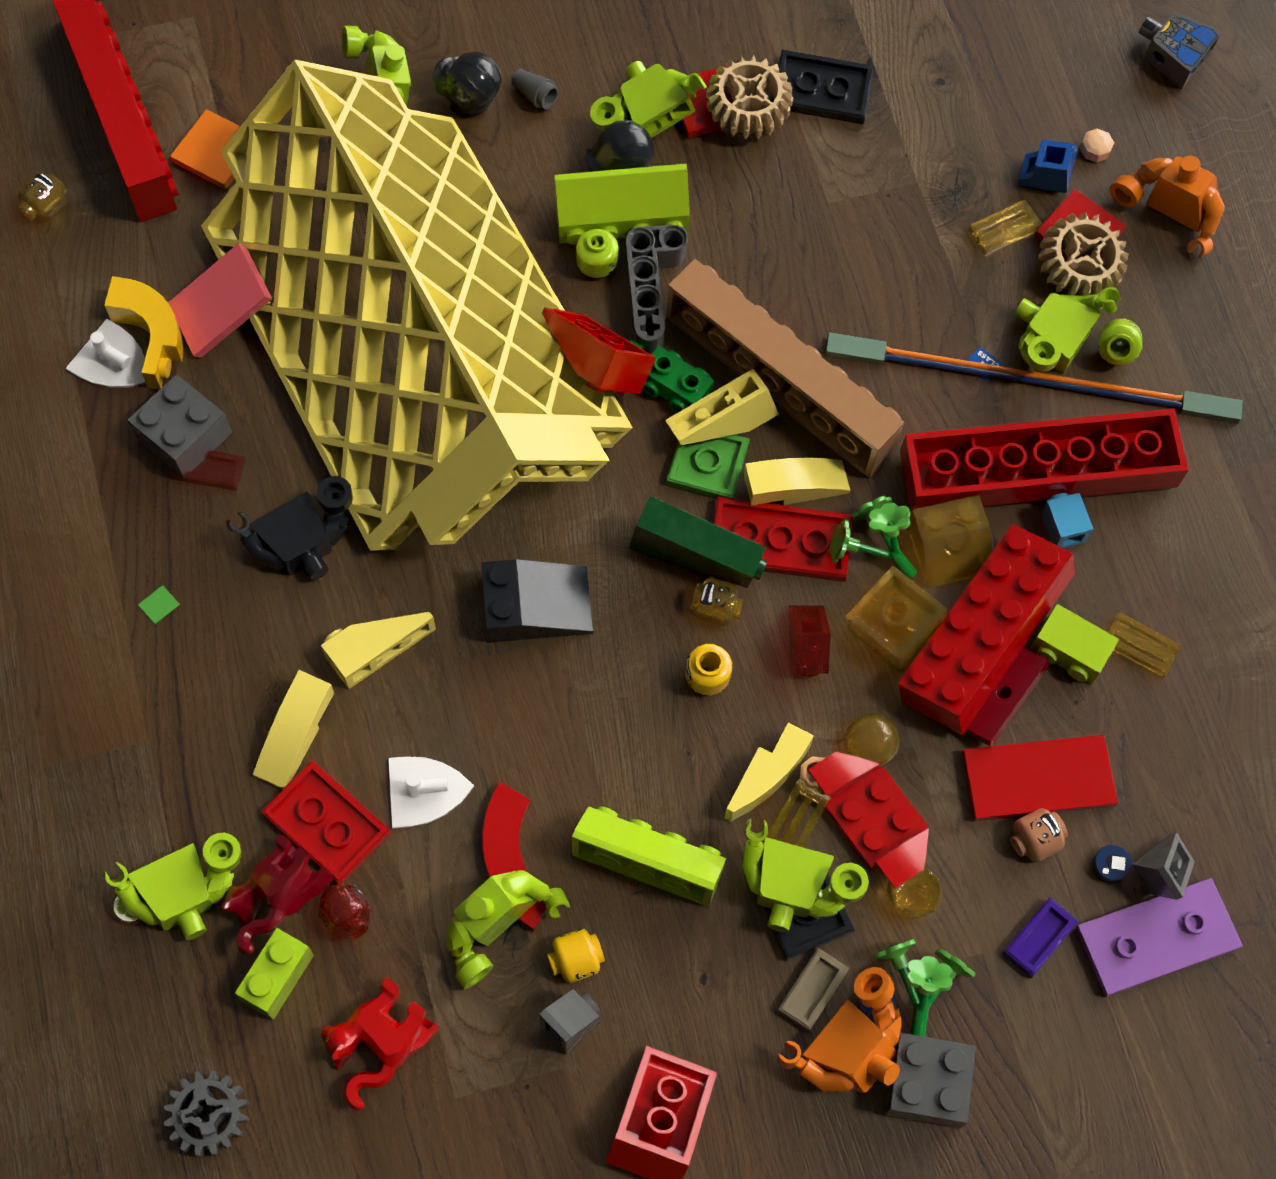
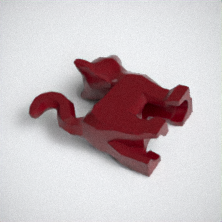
[221,834,334,955]

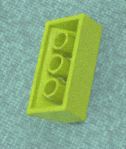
[555,164,690,245]
[572,806,726,907]

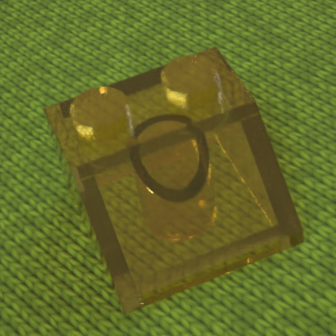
[908,495,992,588]

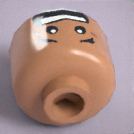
[1010,808,1068,862]

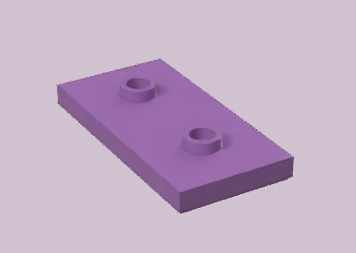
[1076,878,1243,997]

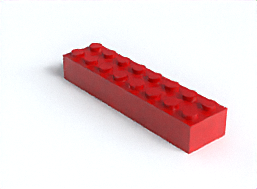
[52,0,179,223]
[900,408,1189,513]

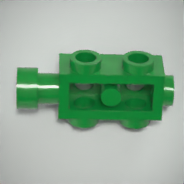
[630,339,714,413]

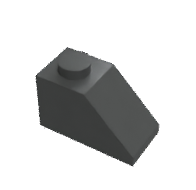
[539,989,600,1054]

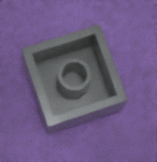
[127,374,233,478]
[885,1033,976,1129]

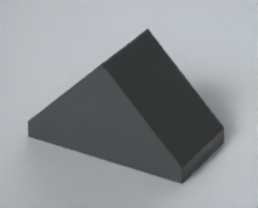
[1132,832,1195,900]

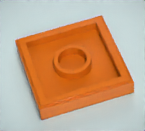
[170,109,240,190]

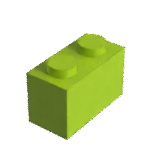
[1030,604,1119,684]
[235,928,314,1020]

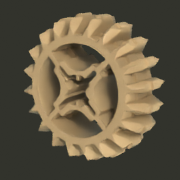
[706,55,793,140]
[1038,212,1129,295]

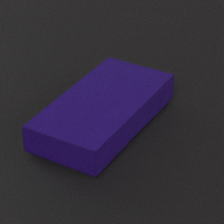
[1002,897,1079,978]

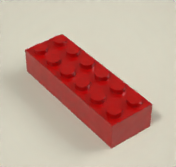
[898,524,1075,735]

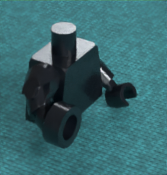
[226,476,353,580]

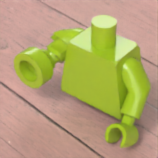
[341,26,411,106]
[590,61,707,138]
[1014,287,1121,374]
[743,819,869,932]
[102,833,241,940]
[445,870,570,990]

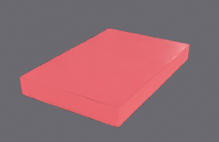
[168,243,272,358]

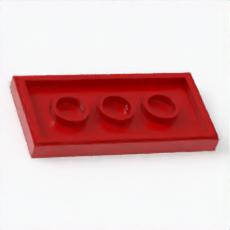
[714,497,853,582]
[962,735,1118,822]

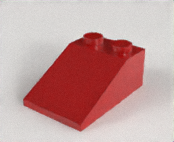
[542,307,656,396]
[605,1046,717,1179]

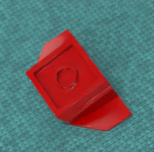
[808,752,929,889]

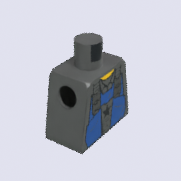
[1138,12,1222,89]

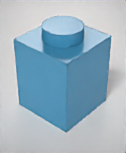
[1040,493,1094,548]

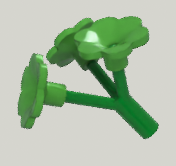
[829,496,917,580]
[873,939,976,1037]

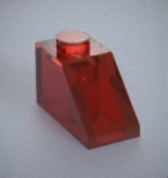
[789,605,831,677]

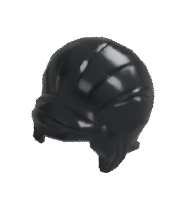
[432,52,502,115]
[584,120,654,172]

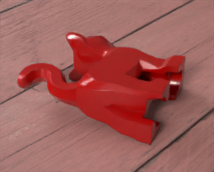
[321,977,439,1111]

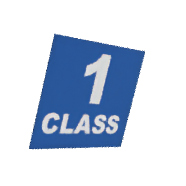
[967,346,1003,381]

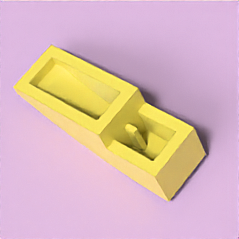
[744,458,850,506]
[253,670,334,790]
[724,723,814,822]

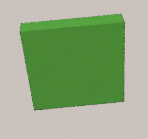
[666,435,750,499]

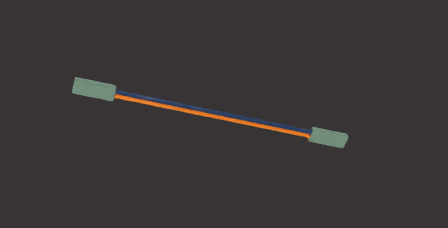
[826,332,1243,424]

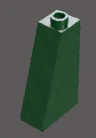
[629,496,768,588]

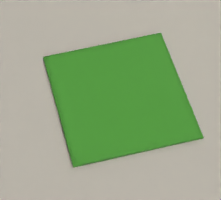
[138,585,180,624]

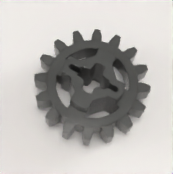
[164,1070,250,1158]

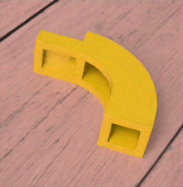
[104,276,184,390]

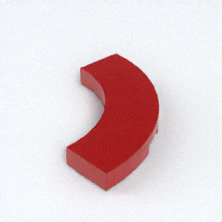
[483,782,548,932]

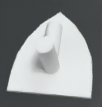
[66,319,146,388]
[388,757,474,829]

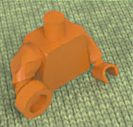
[1109,156,1225,258]
[777,967,901,1093]

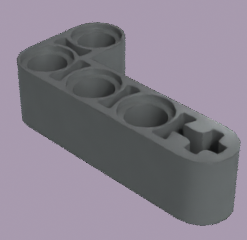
[625,225,688,354]

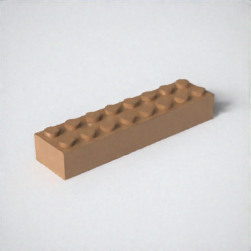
[666,259,904,479]

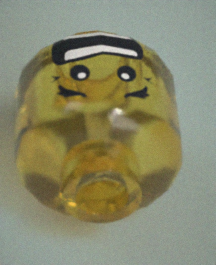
[17,173,68,222]
[690,577,744,627]

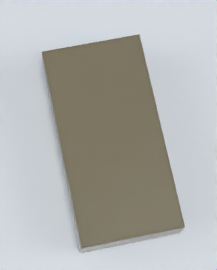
[777,948,849,1032]

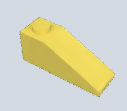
[665,369,779,445]
[321,612,436,689]

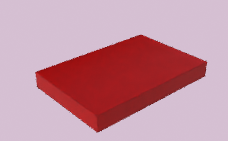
[261,760,391,887]

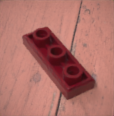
[964,648,1049,747]

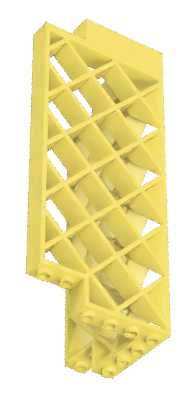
[201,59,633,551]

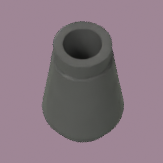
[511,69,559,109]

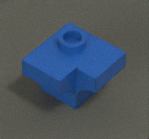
[1019,139,1077,193]

